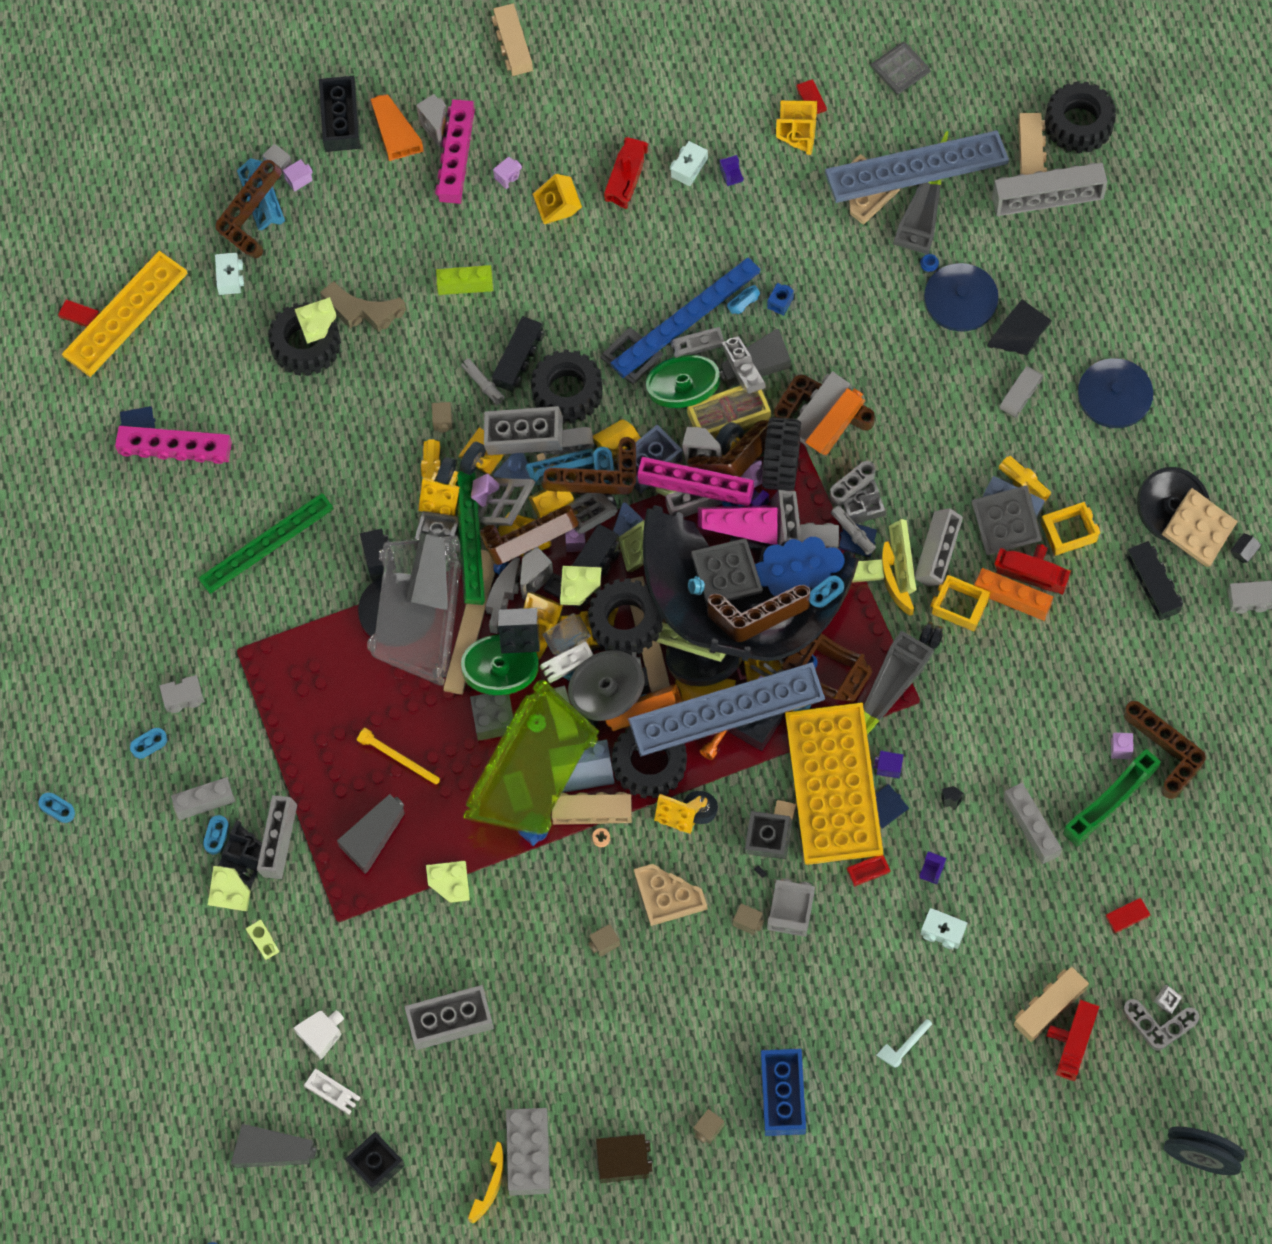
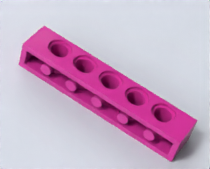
[435,99,475,204]
[115,426,232,464]
[638,457,754,507]

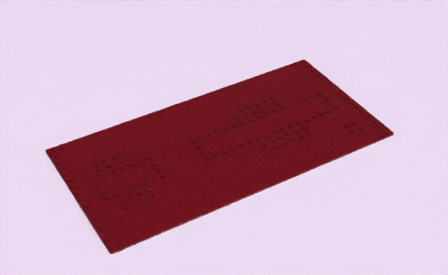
[237,442,920,922]

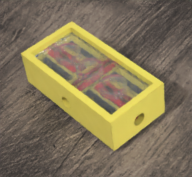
[687,386,771,440]

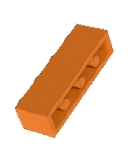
[974,568,1054,621]

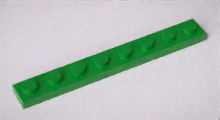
[456,471,485,605]
[198,493,334,594]

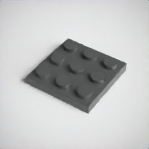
[972,485,1043,555]
[691,538,763,606]

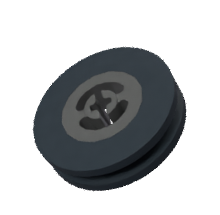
[1164,1126,1245,1175]

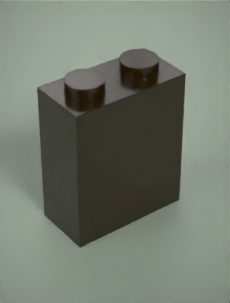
[596,1134,653,1183]

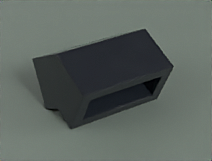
[1230,533,1261,563]
[941,786,964,810]

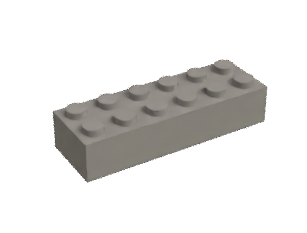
[992,163,1107,217]

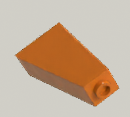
[371,94,424,161]
[805,388,866,456]
[606,684,683,731]

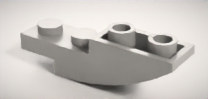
[721,336,766,394]
[486,558,522,634]

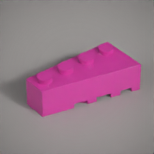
[698,505,777,545]

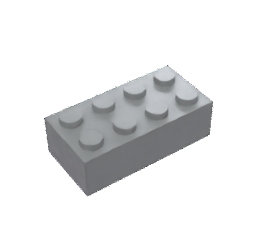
[484,406,563,455]
[404,985,494,1050]
[506,1108,551,1196]

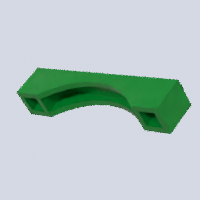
[1063,749,1161,847]

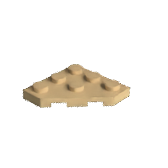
[849,154,901,225]
[634,864,708,926]

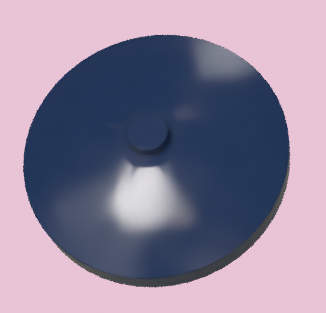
[924,263,998,332]
[1078,358,1153,428]

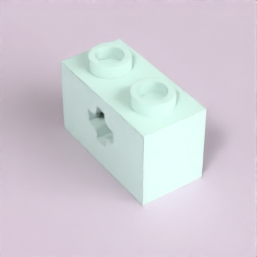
[670,141,708,186]
[215,253,244,295]
[921,908,968,949]

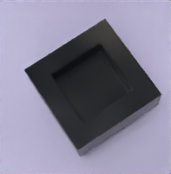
[543,573,562,599]

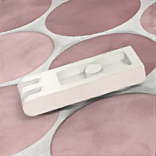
[540,642,593,683]
[304,1069,360,1115]

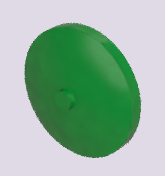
[646,355,720,408]
[461,635,539,695]

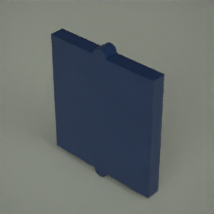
[120,406,156,429]
[839,523,877,558]
[875,784,909,829]

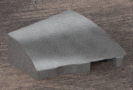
[843,480,886,524]

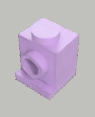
[493,157,522,189]

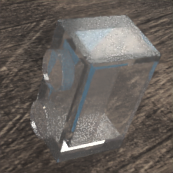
[542,613,591,656]

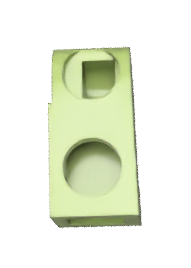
[246,920,279,960]

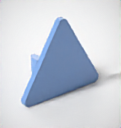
[494,453,531,479]
[613,503,644,536]

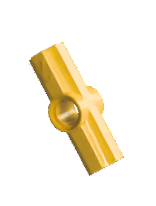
[421,439,441,479]
[999,456,1051,502]

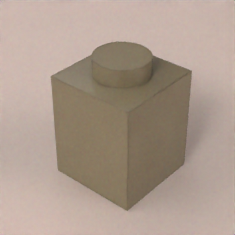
[432,402,453,432]
[733,903,765,935]
[588,924,620,957]
[693,1109,725,1144]

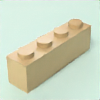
[491,3,533,76]
[1018,113,1047,175]
[552,792,632,825]
[1014,967,1089,1042]

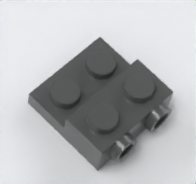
[414,511,459,556]

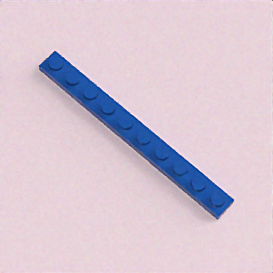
[611,257,760,378]

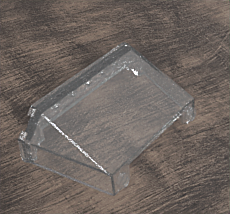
[367,535,461,685]

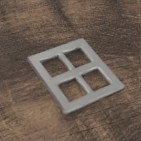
[478,478,535,526]

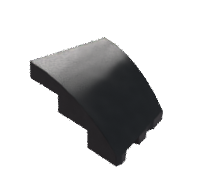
[987,299,1052,355]
[218,820,262,890]

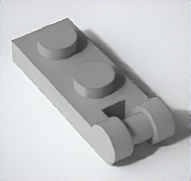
[670,327,724,358]

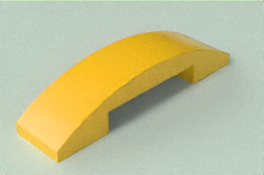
[882,541,914,616]
[468,1142,504,1223]

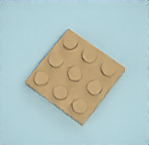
[1162,488,1238,567]

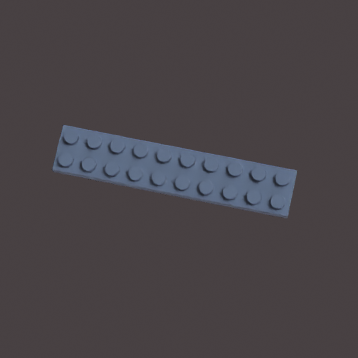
[825,130,1009,203]
[628,662,825,757]

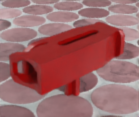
[604,137,648,209]
[995,544,1071,595]
[1047,1000,1100,1081]

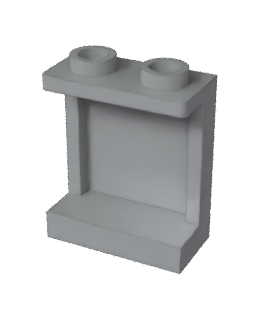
[767,878,815,937]

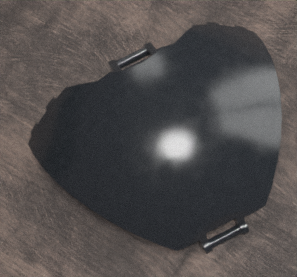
[643,505,859,661]

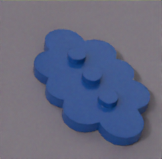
[755,537,845,596]

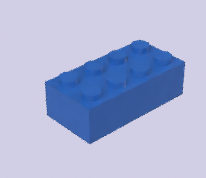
[761,1049,806,1136]

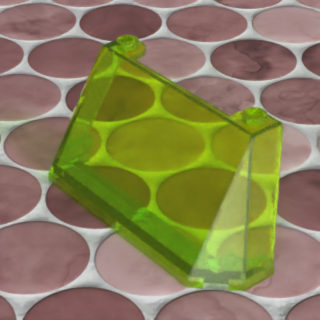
[463,680,599,835]

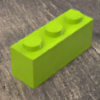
[436,265,493,295]

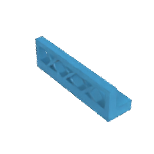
[237,158,285,230]
[525,448,605,486]

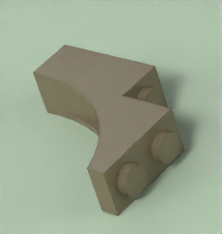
[320,281,406,332]

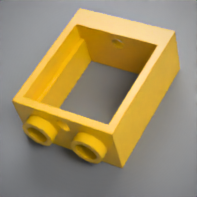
[1040,502,1100,556]
[930,575,990,631]

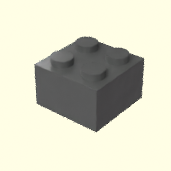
[470,694,516,741]
[745,811,792,859]

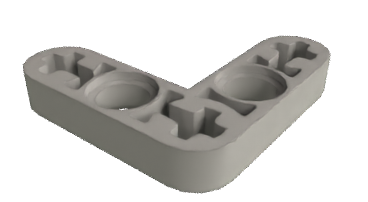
[1123,999,1199,1051]

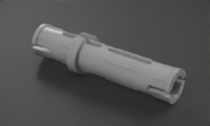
[461,359,505,405]
[831,506,876,555]

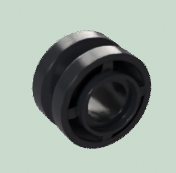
[919,622,943,651]

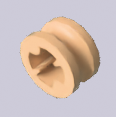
[592,828,610,847]

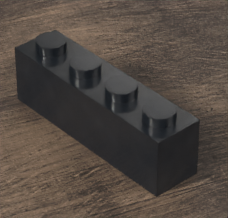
[492,316,545,392]
[1126,541,1183,621]

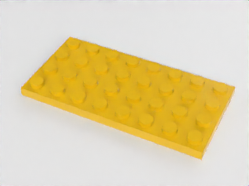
[785,703,883,865]

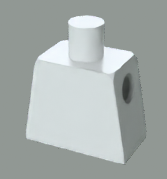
[294,1010,344,1060]

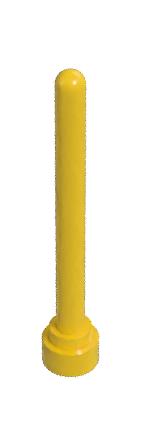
[357,728,440,784]

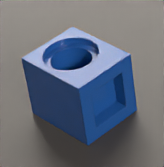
[767,283,794,316]

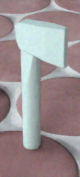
[876,1019,932,1067]

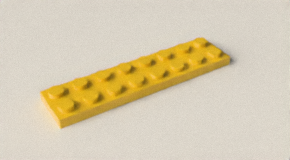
[62,251,188,377]

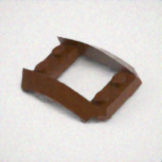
[781,633,873,702]

